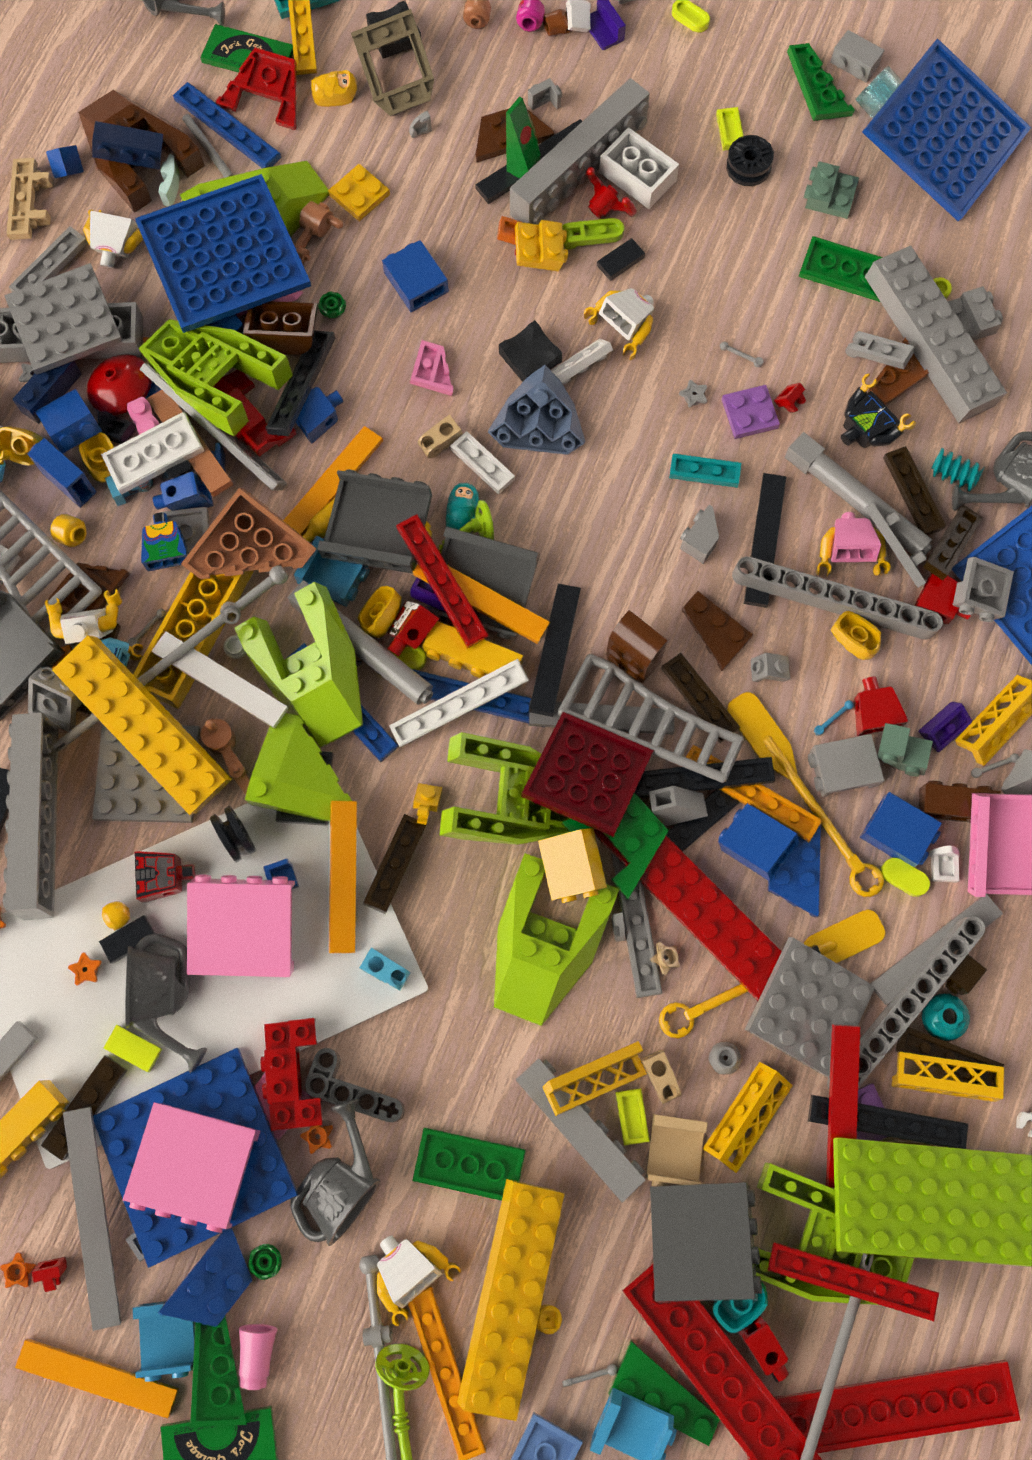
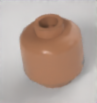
[463,0,491,29]

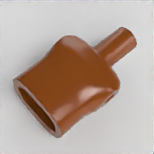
[543,9,571,36]

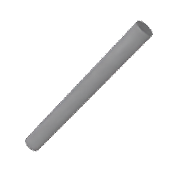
[182,114,234,177]

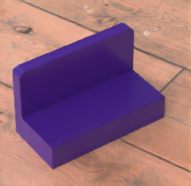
[589,0,626,50]

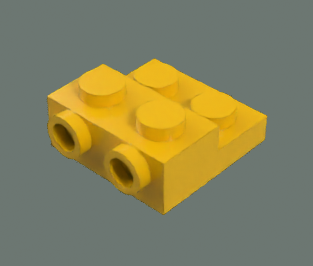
[515,220,568,271]

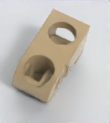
[418,414,463,458]
[640,1050,682,1104]

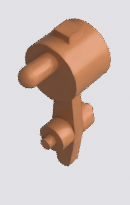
[293,201,344,263]
[201,718,250,795]

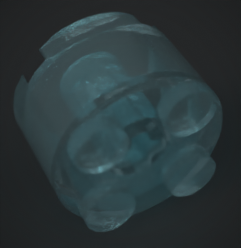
[855,66,902,119]

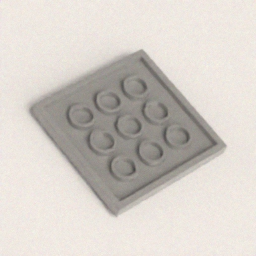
[4,263,123,375]
[92,724,201,823]
[745,937,875,1078]

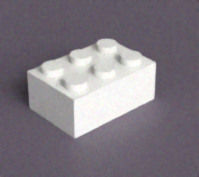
[599,127,679,209]

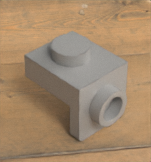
[528,78,562,110]
[751,653,790,682]

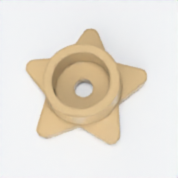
[650,942,680,975]

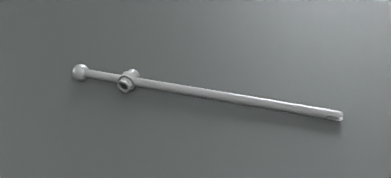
[52,565,288,752]
[800,1254,874,1460]
[359,1255,397,1460]

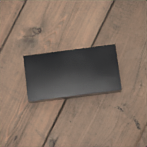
[597,238,645,281]
[160,460,191,483]
[99,915,155,964]

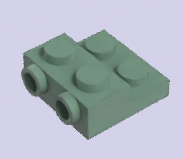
[803,161,859,219]

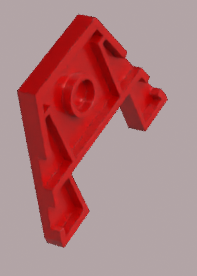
[216,47,297,130]

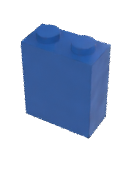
[382,240,449,312]
[35,389,102,454]
[27,438,97,508]
[859,792,942,867]
[718,803,799,882]

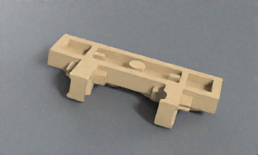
[6,158,54,240]

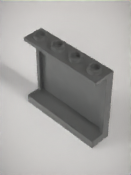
[317,469,433,574]
[424,527,540,639]
[0,590,65,721]
[650,1182,762,1303]

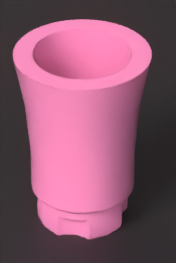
[239,1324,277,1390]

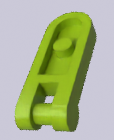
[562,218,624,249]

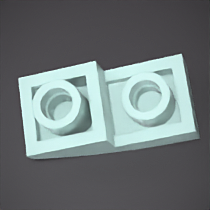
[158,154,180,207]

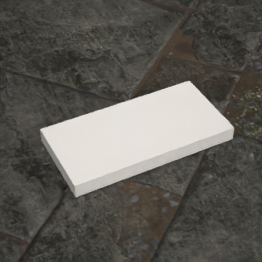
[101,411,205,495]

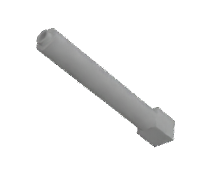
[785,432,933,555]
[287,580,433,705]

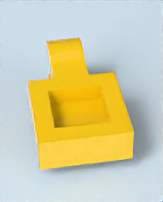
[413,783,442,825]

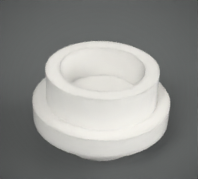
[224,635,246,659]

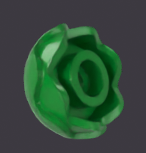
[318,291,346,319]
[248,1244,282,1280]

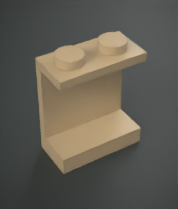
[646,1114,708,1186]

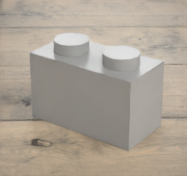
[830,30,884,83]

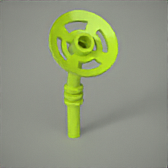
[437,500,494,554]
[375,1344,429,1460]

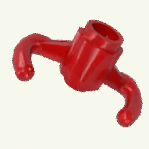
[586,167,637,219]

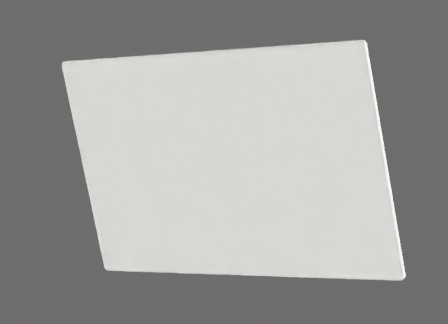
[0,803,428,1169]

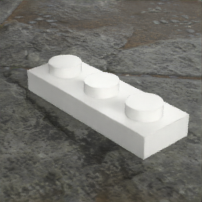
[551,339,613,385]
[450,431,515,495]

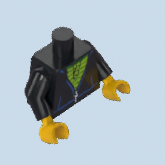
[841,373,916,448]

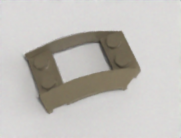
[351,9,434,116]

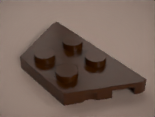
[476,109,555,163]
[48,563,130,645]

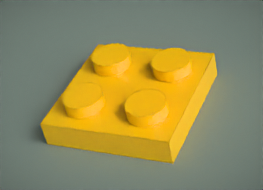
[328,164,390,222]

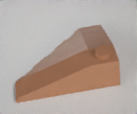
[181,488,317,579]

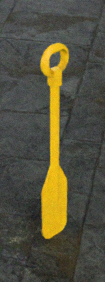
[727,692,884,897]
[659,910,885,1039]

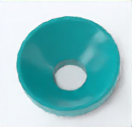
[921,994,970,1041]

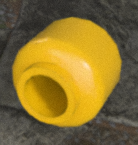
[50,514,87,547]

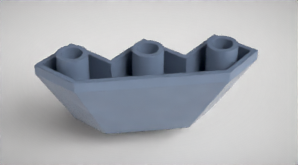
[488,365,585,455]

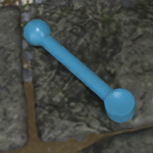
[814,700,854,736]

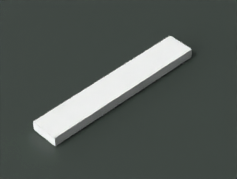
[152,631,289,729]
[389,659,529,747]

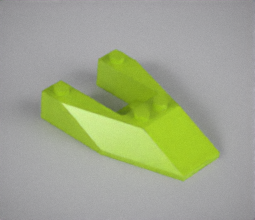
[180,161,329,237]
[139,319,293,436]
[234,582,363,747]
[439,732,571,845]
[494,853,619,1026]
[754,1162,914,1305]

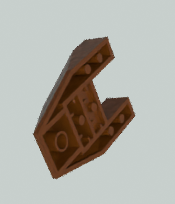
[78,90,205,213]

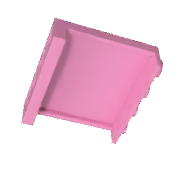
[968,793,1032,897]
[187,874,295,977]
[123,1102,260,1233]

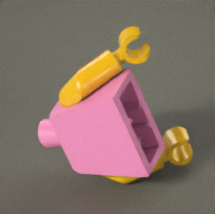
[816,512,891,577]

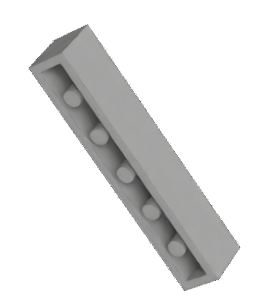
[516,1058,645,1203]

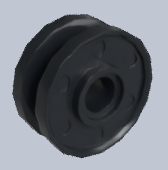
[726,135,774,186]
[210,806,256,863]

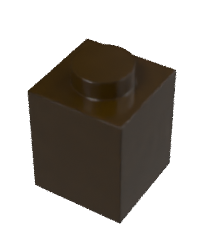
[945,954,987,995]

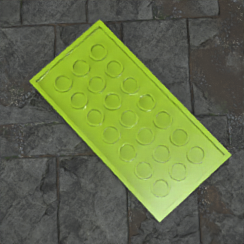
[833,1138,1032,1267]

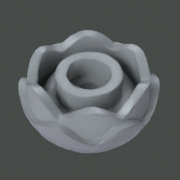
[709,1042,741,1074]

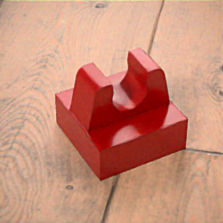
[774,383,806,413]
[31,1257,67,1292]

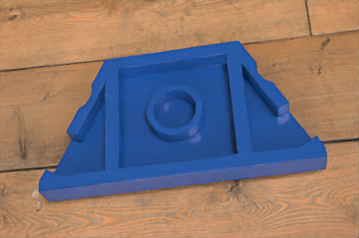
[768,824,821,917]
[157,1228,252,1327]

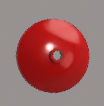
[87,354,152,415]

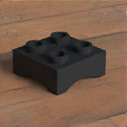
[366,0,421,59]
[499,320,562,382]

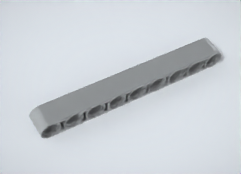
[732,556,943,640]
[827,916,985,1089]

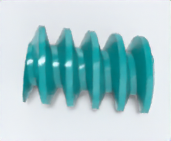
[931,448,985,492]

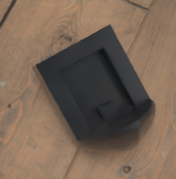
[98,411,136,444]

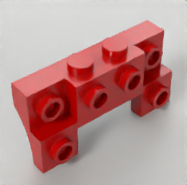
[213,370,297,457]
[260,1018,323,1131]

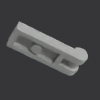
[845,331,914,370]

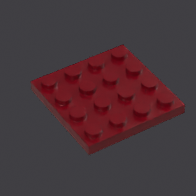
[521,712,654,837]

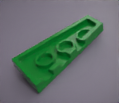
[787,43,855,121]
[190,1315,247,1428]
[608,1340,720,1446]

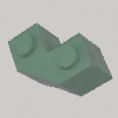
[877,723,933,777]

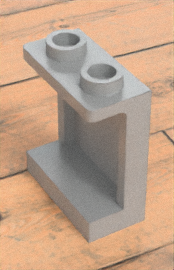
[808,734,884,797]

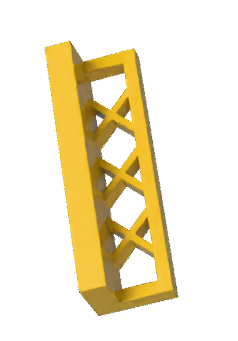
[955,675,1032,766]
[542,1041,647,1116]
[892,1052,1004,1102]
[703,1062,793,1173]

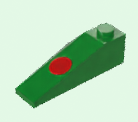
[506,97,541,179]

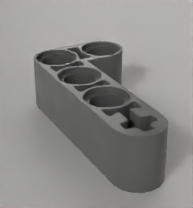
[305,1048,405,1122]

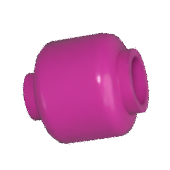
[516,0,545,32]

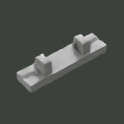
[865,502,927,588]

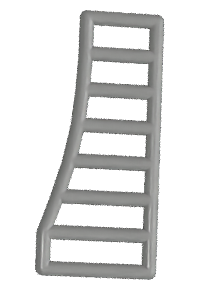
[0,490,102,640]
[558,654,744,783]

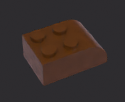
[243,301,318,355]
[606,610,668,684]

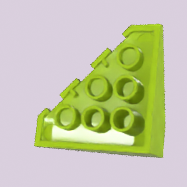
[245,713,352,822]

